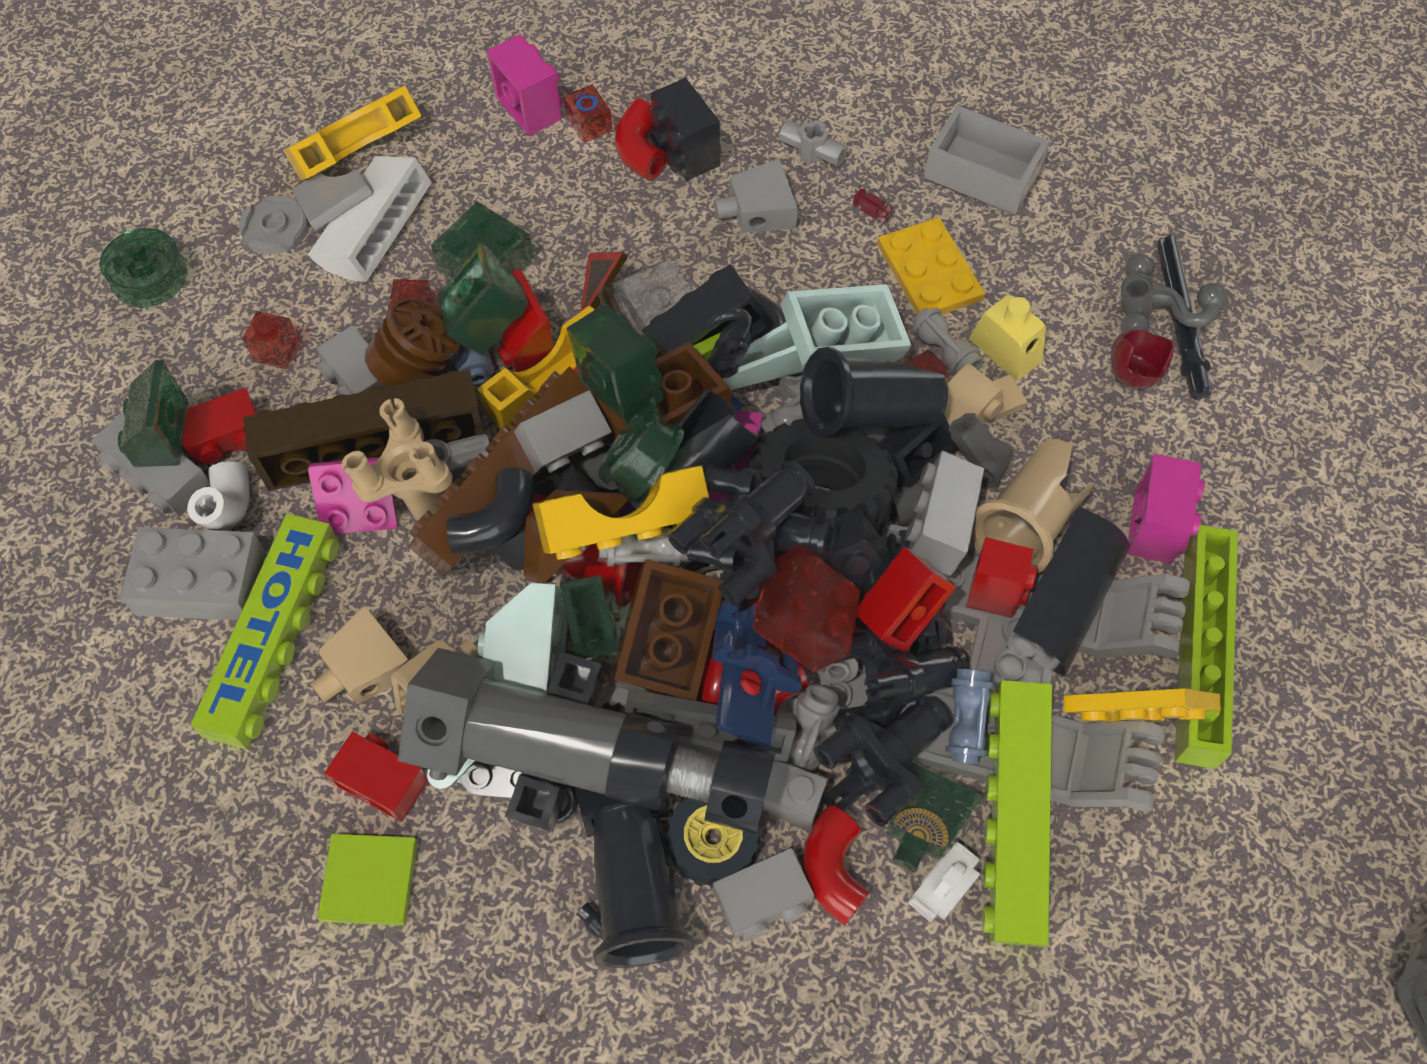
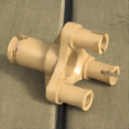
[341,398,453,521]

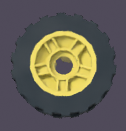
[667,796,760,888]

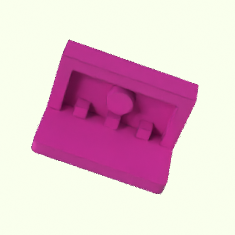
[308,457,398,534]

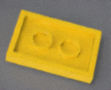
[877,217,985,315]
[1064,688,1221,722]

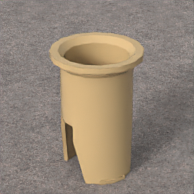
[971,439,1096,574]

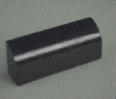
[1006,506,1130,677]

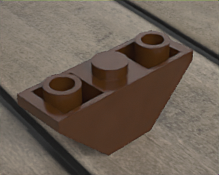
[523,490,629,584]

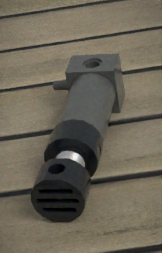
[398,648,776,834]

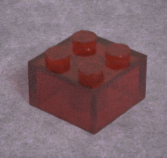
[752,544,861,673]

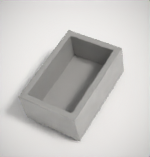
[924,105,1050,215]
[120,527,266,620]

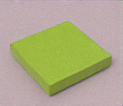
[317,834,418,926]

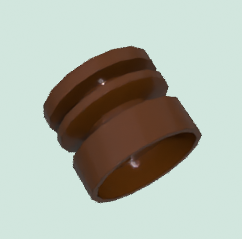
[365,298,461,387]

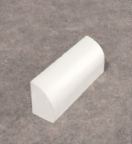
[308,156,432,282]

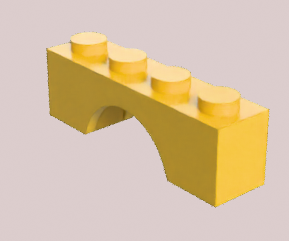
[283,86,421,180]
[477,305,607,430]
[533,466,709,560]

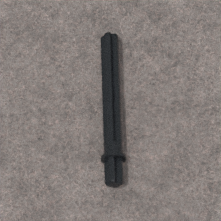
[1157,235,1212,400]

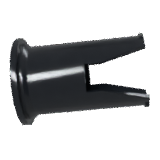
[800,347,948,436]
[615,389,760,529]
[593,802,694,968]

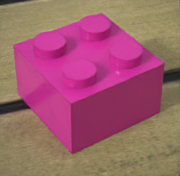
[486,34,563,136]
[1127,453,1205,564]

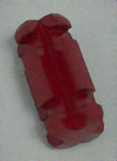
[853,189,893,223]

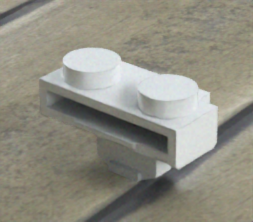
[908,842,980,922]

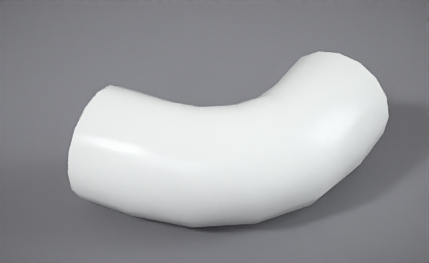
[187,461,250,531]

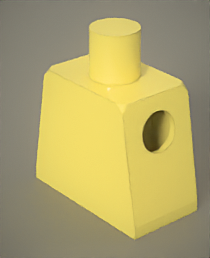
[969,295,1046,381]

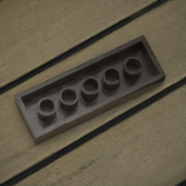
[243,369,486,491]

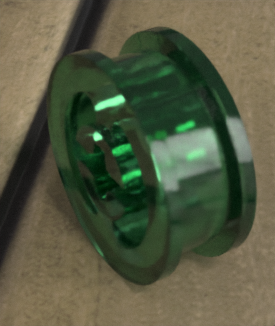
[100,228,187,308]
[598,405,684,500]

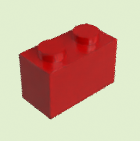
[174,388,258,465]
[966,537,1038,618]
[854,547,957,652]
[324,731,428,822]

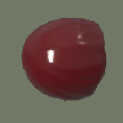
[1111,330,1174,389]

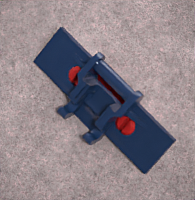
[712,573,806,749]

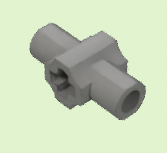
[779,120,847,166]

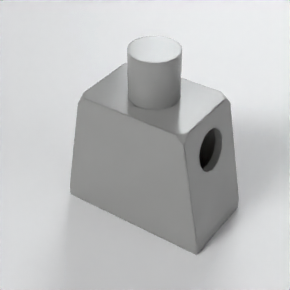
[714,159,797,233]

